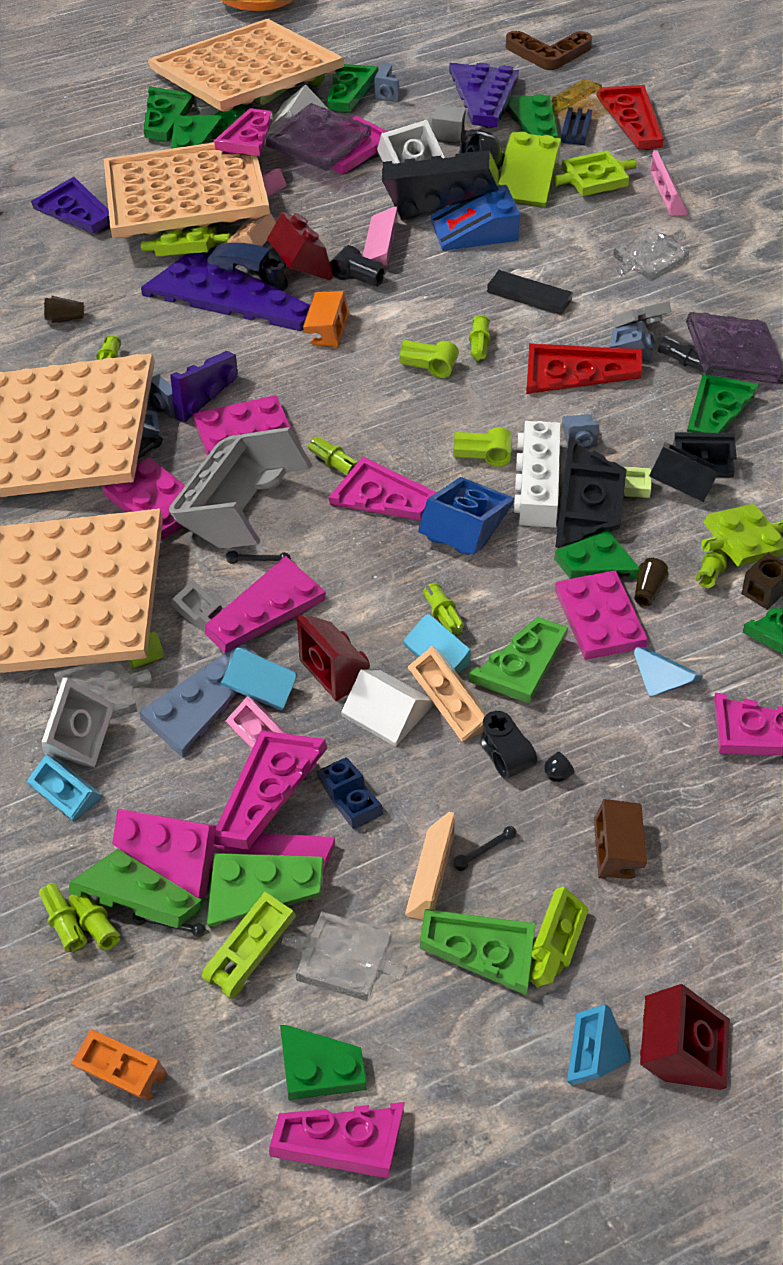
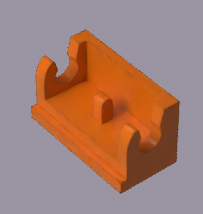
[303,291,350,348]
[71,1029,167,1101]

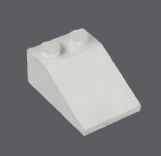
[377,120,445,164]

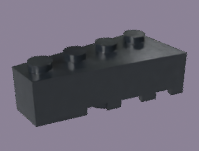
[382,150,499,220]

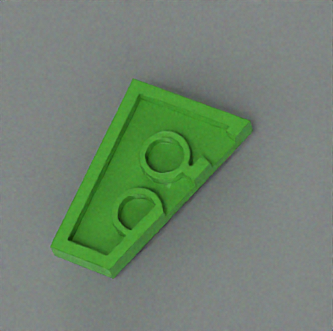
[468,617,568,704]
[68,849,202,928]
[207,853,324,928]
[420,909,535,995]

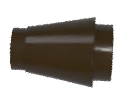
[44,295,84,323]
[634,558,669,606]

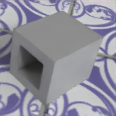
[428,105,466,143]

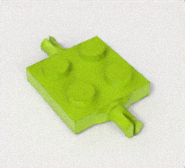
[554,150,637,196]
[141,225,231,256]
[701,503,783,567]

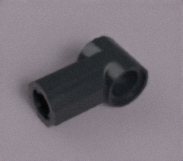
[329,245,386,287]

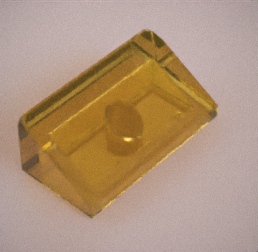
[552,79,602,114]

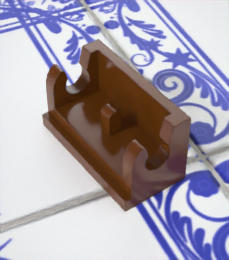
[594,799,647,879]

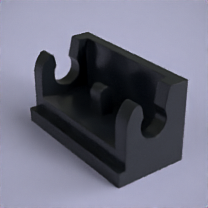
[673,432,737,477]
[649,442,720,502]

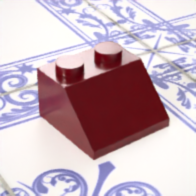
[267,212,333,280]
[297,614,370,701]
[640,984,730,1090]

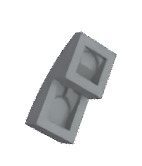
[169,580,228,632]

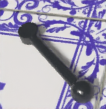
[138,435,163,459]
[226,551,291,564]
[454,826,517,871]
[132,912,206,938]

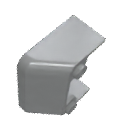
[169,427,312,549]

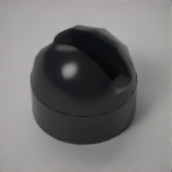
[544,751,574,782]

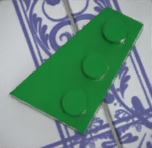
[327,64,379,113]
[144,86,194,142]

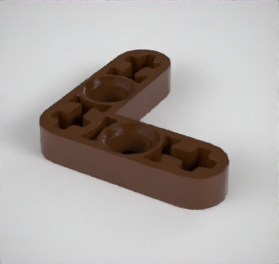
[505,31,592,70]

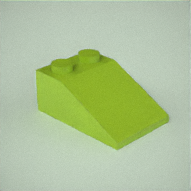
[499,132,561,208]

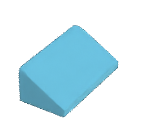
[403,614,471,673]
[220,648,297,711]
[26,754,103,821]

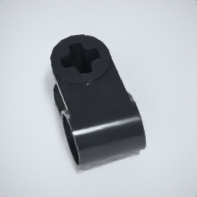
[255,247,288,291]
[481,711,537,779]

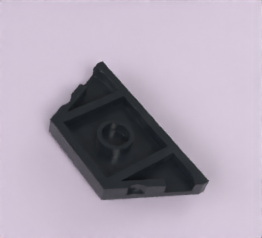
[555,437,627,548]

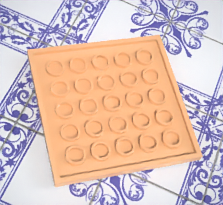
[148,19,344,111]
[104,143,270,239]
[0,353,155,497]
[0,509,163,673]

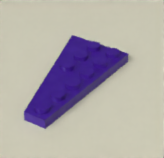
[449,62,519,128]
[141,252,310,331]

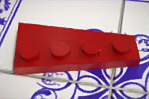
[596,85,664,150]
[526,343,642,394]

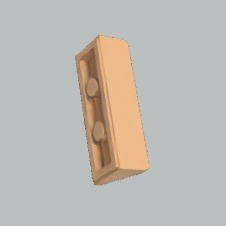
[227,212,276,246]
[408,646,487,743]
[405,812,455,920]

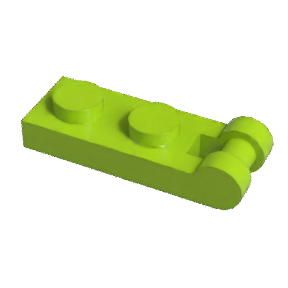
[201,892,296,999]

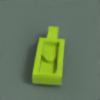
[529,886,589,988]

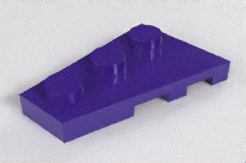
[31,177,110,234]
[170,351,238,423]

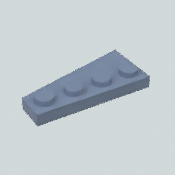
[139,643,259,758]

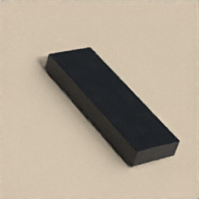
[487,270,573,315]

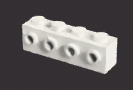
[514,421,560,528]

